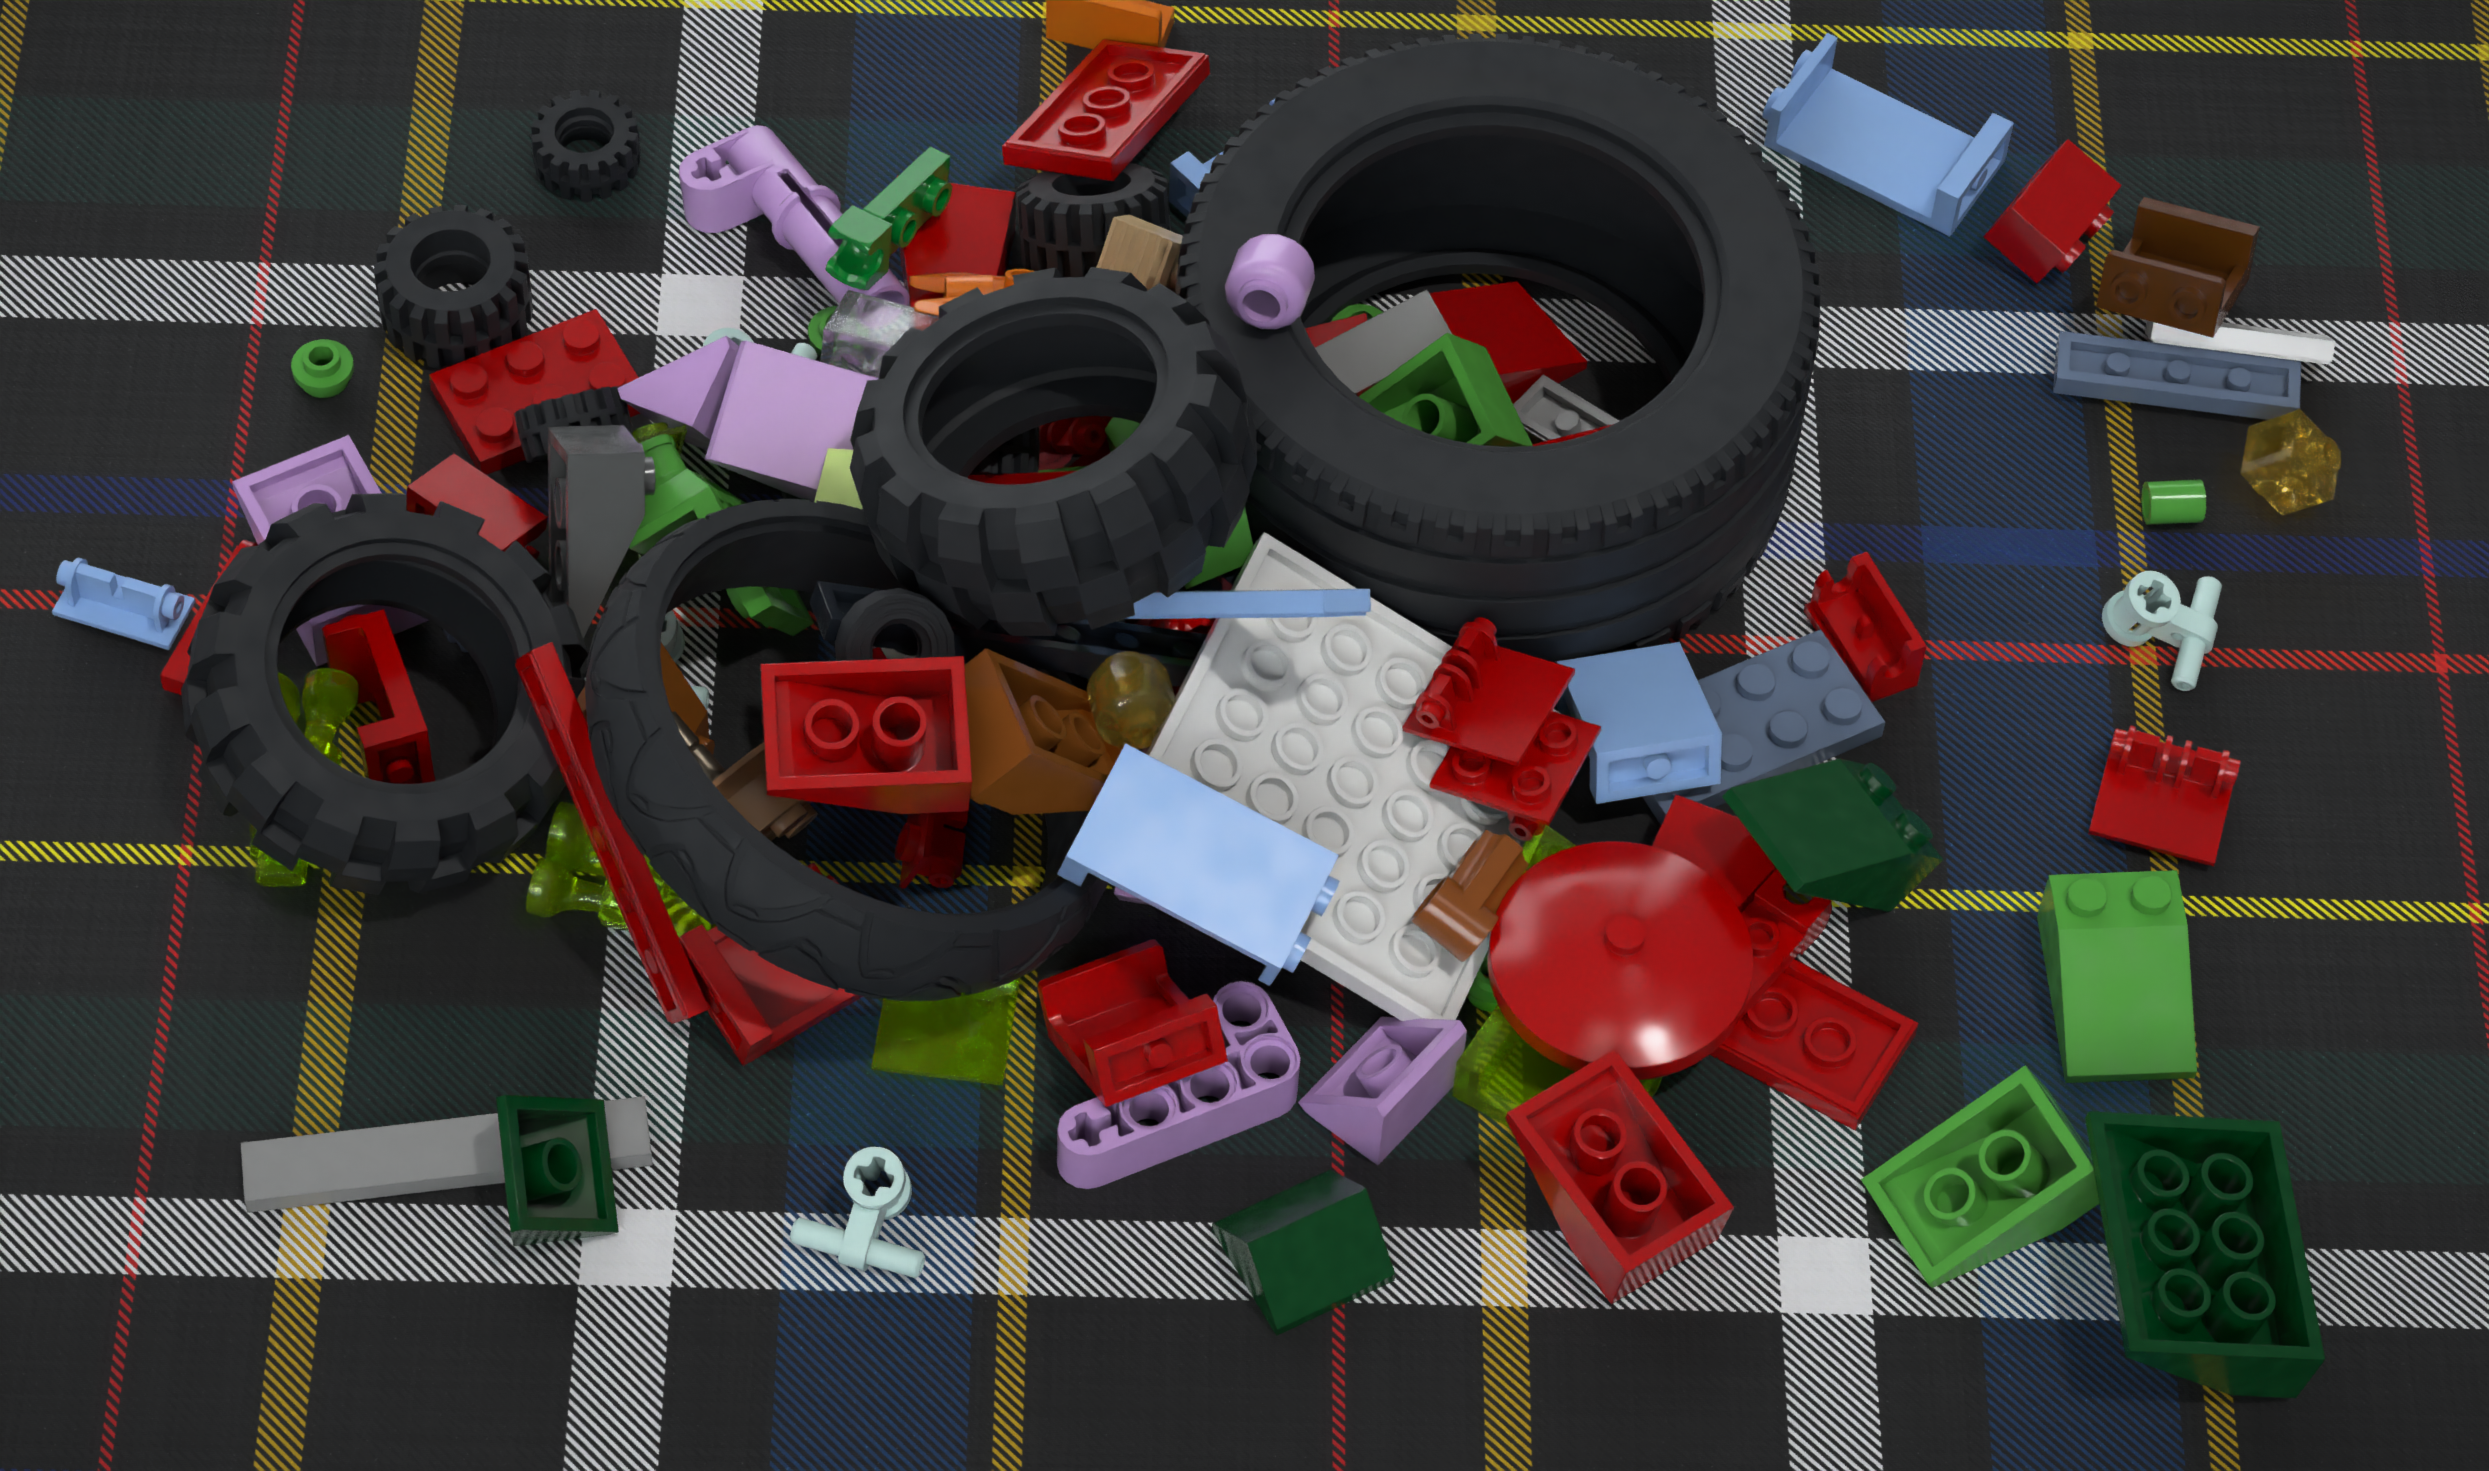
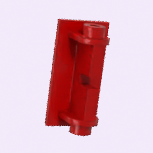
[895,809,969,889]

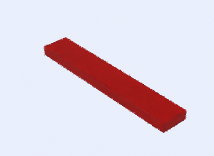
[515,642,709,1024]

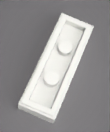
[2145,321,2335,364]

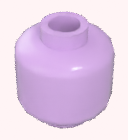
[1225,234,1315,330]

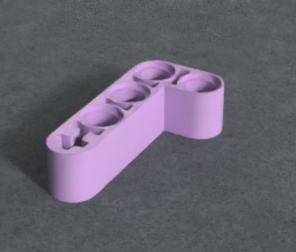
[1057,981,1300,1189]

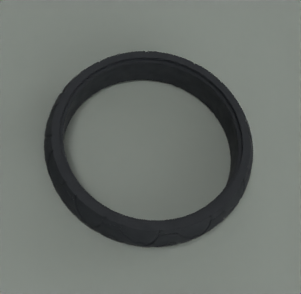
[585,499,1108,1001]

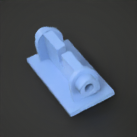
[52,557,196,650]

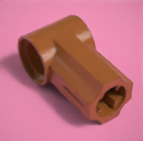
[1411,830,1529,962]

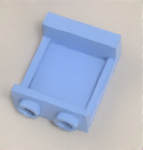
[1557,642,1722,804]

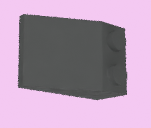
[548,425,656,638]

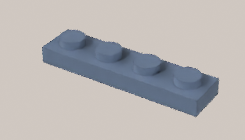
[2053,331,2301,423]

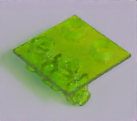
[871,977,1021,1086]

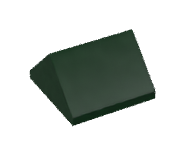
[496,1095,619,1246]
[1212,1170,1396,1336]

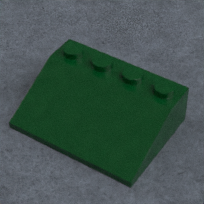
[2085,1111,2325,1398]

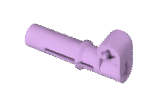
[679,125,910,334]

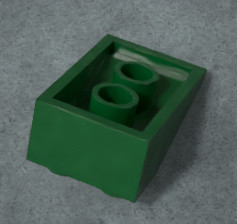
[1722,758,1943,912]

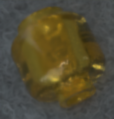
[1087,651,1176,749]

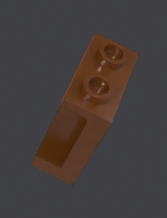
[2096,197,2260,338]

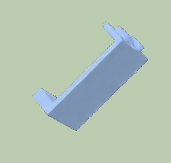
[1762,33,2014,237]
[1057,743,1340,986]

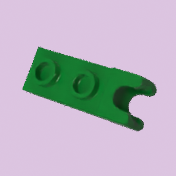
[825,147,952,290]

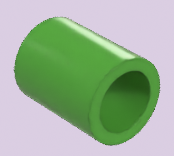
[2141,479,2206,525]

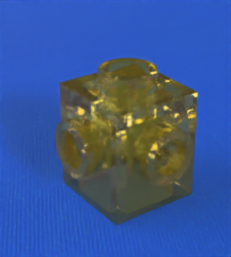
[2240,409,2341,516]

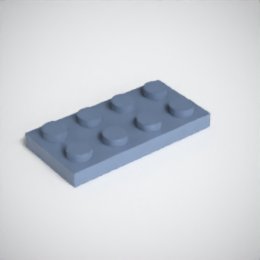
[1642,629,1885,825]

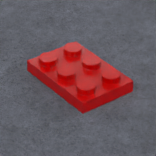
[429,309,640,475]

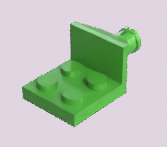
[629,434,814,636]

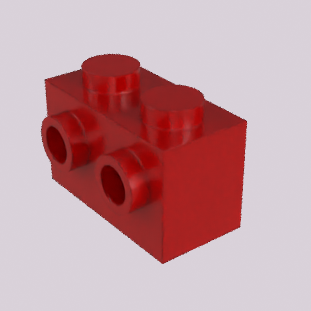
[1983,139,2122,283]

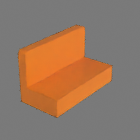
[1046,0,1175,49]

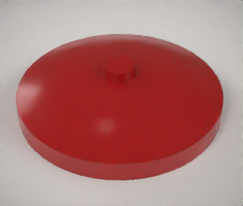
[1488,841,1754,1080]

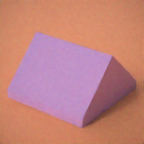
[617,336,739,450]
[1298,1017,1467,1166]

